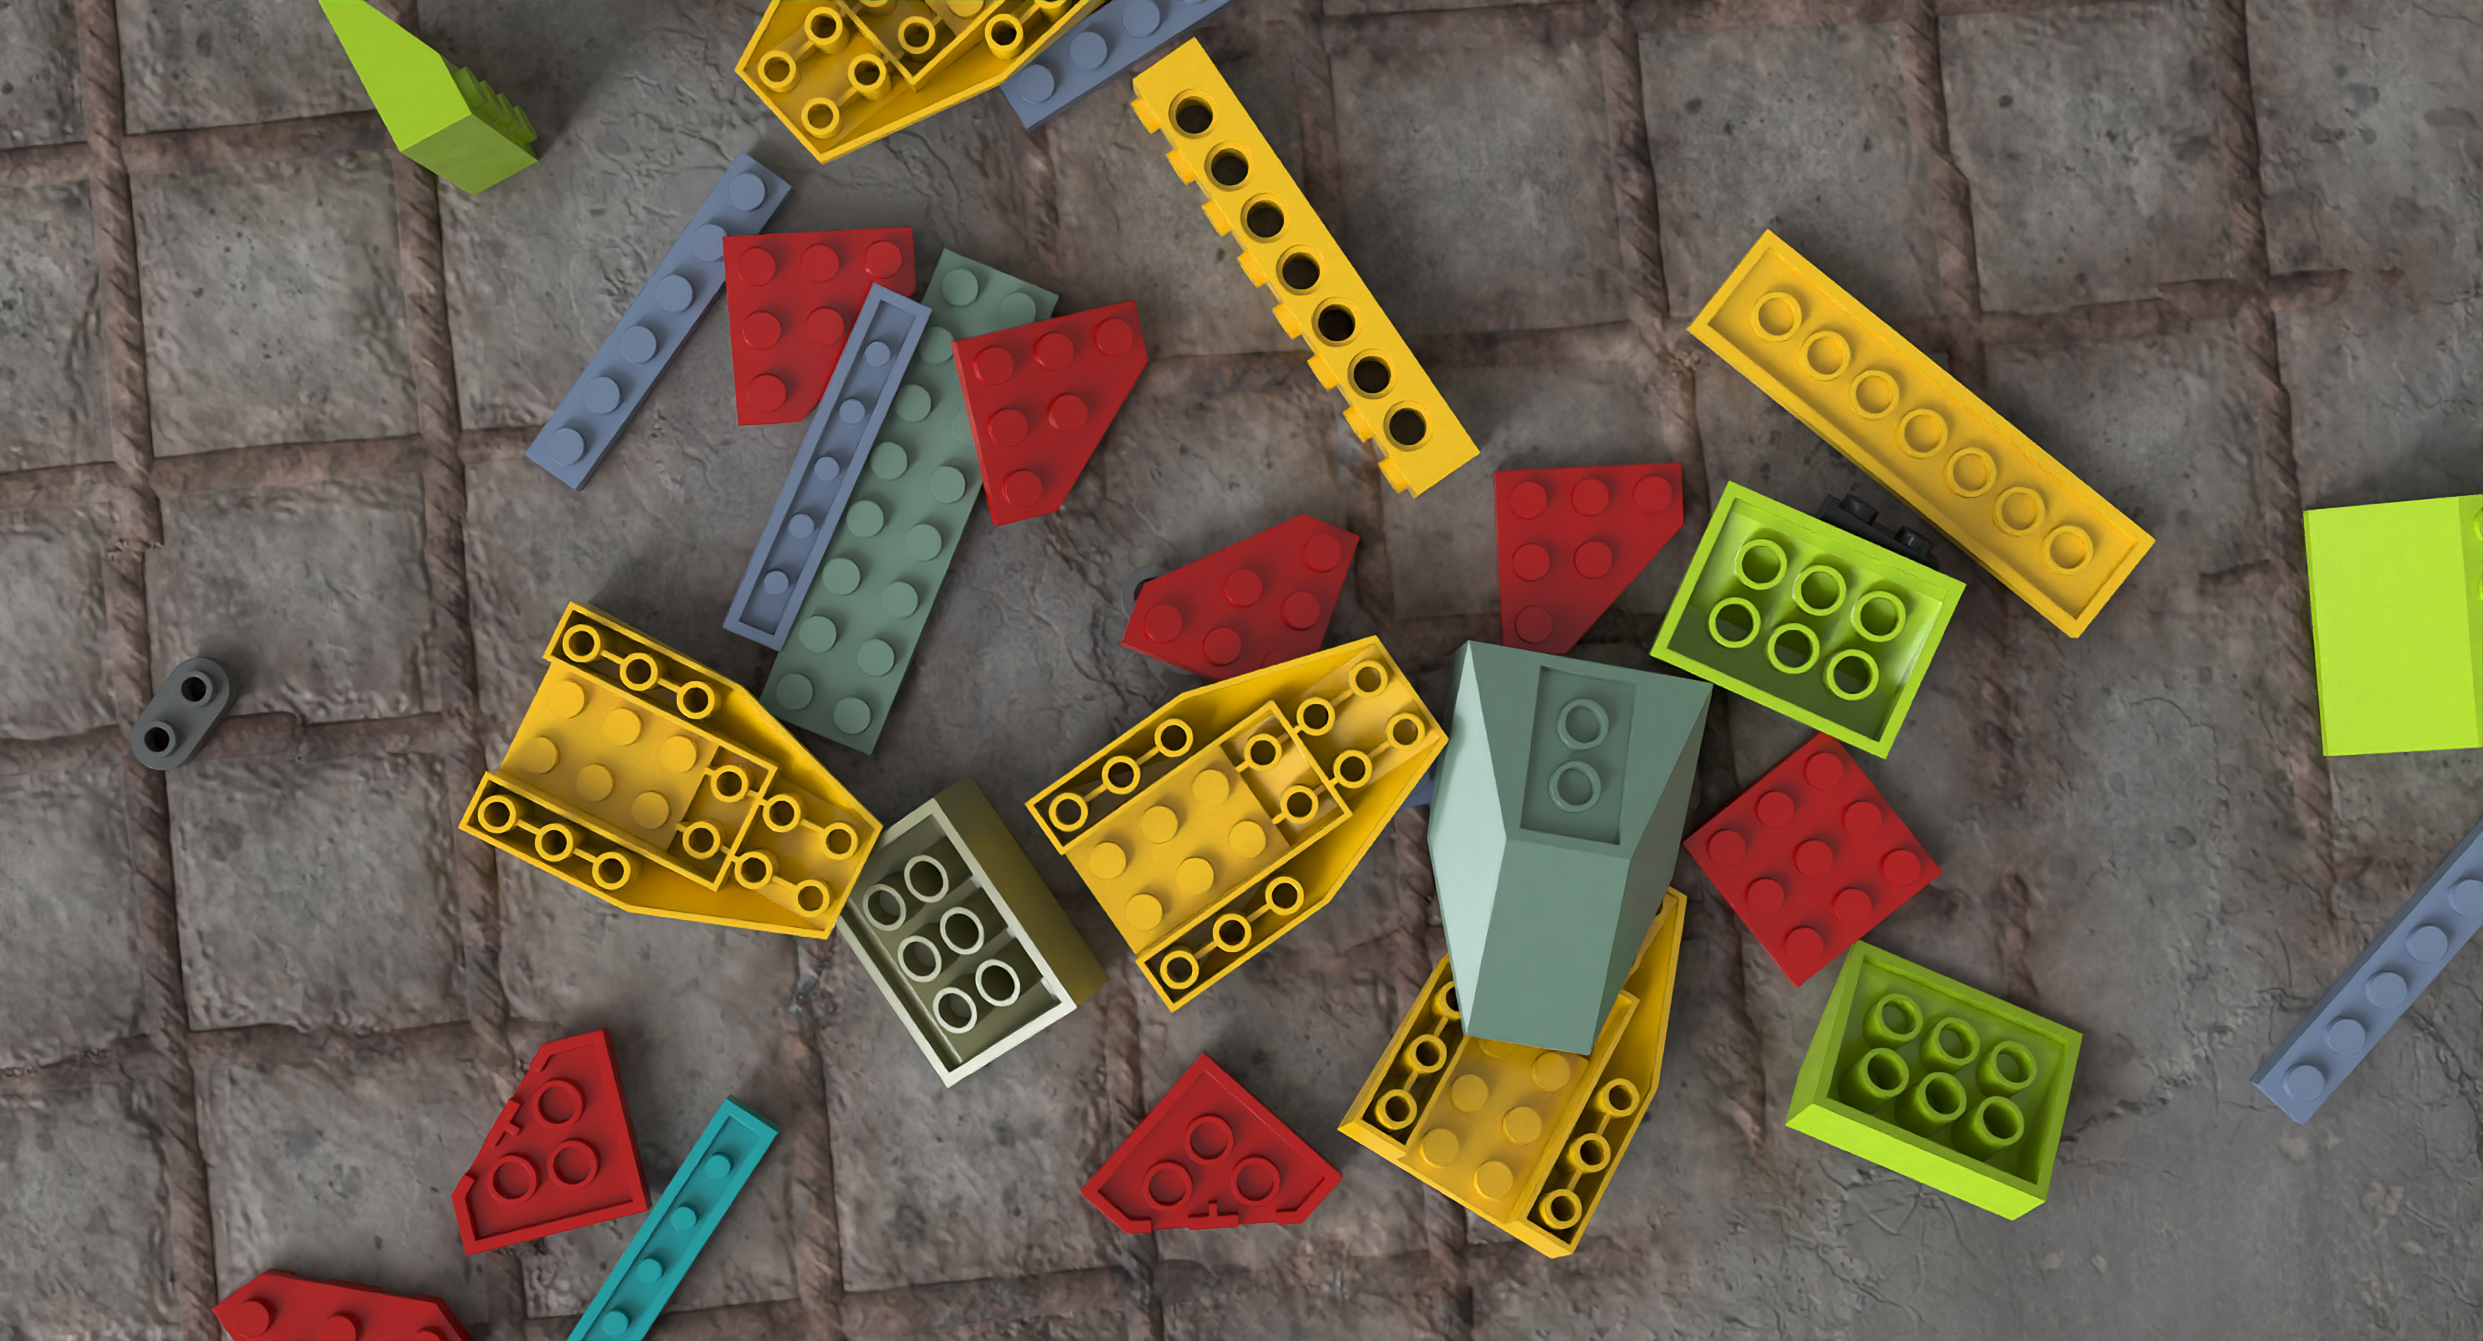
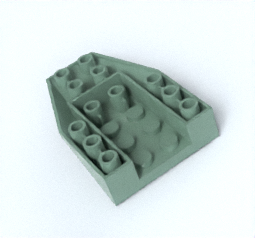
[1427,640,1714,1055]

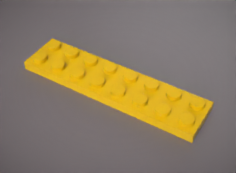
[1686,229,2156,638]

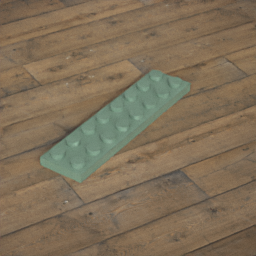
[759,248,1061,756]

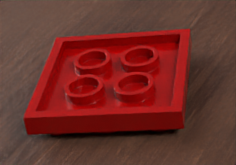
[1680,730,1943,988]

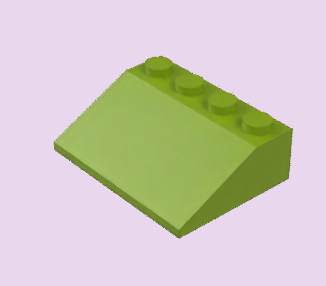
[318,0,539,196]
[1648,481,1966,759]
[2303,494,2483,756]
[1785,940,2083,1221]

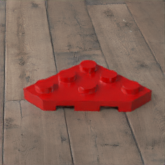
[722,226,917,426]
[950,299,1148,526]
[1493,462,1684,655]
[1119,514,1360,682]
[451,1026,653,1256]
[1080,1050,1343,1234]
[211,1268,473,1341]

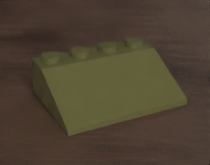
[835,774,1110,1088]

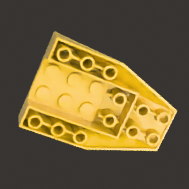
[734,0,1106,165]
[458,601,884,940]
[1025,635,1449,1013]
[1337,886,1687,1259]

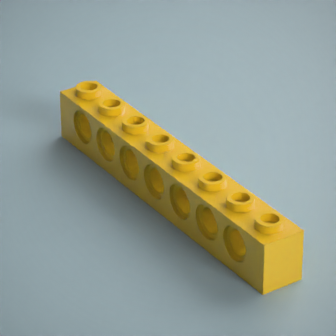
[1130,37,1480,499]

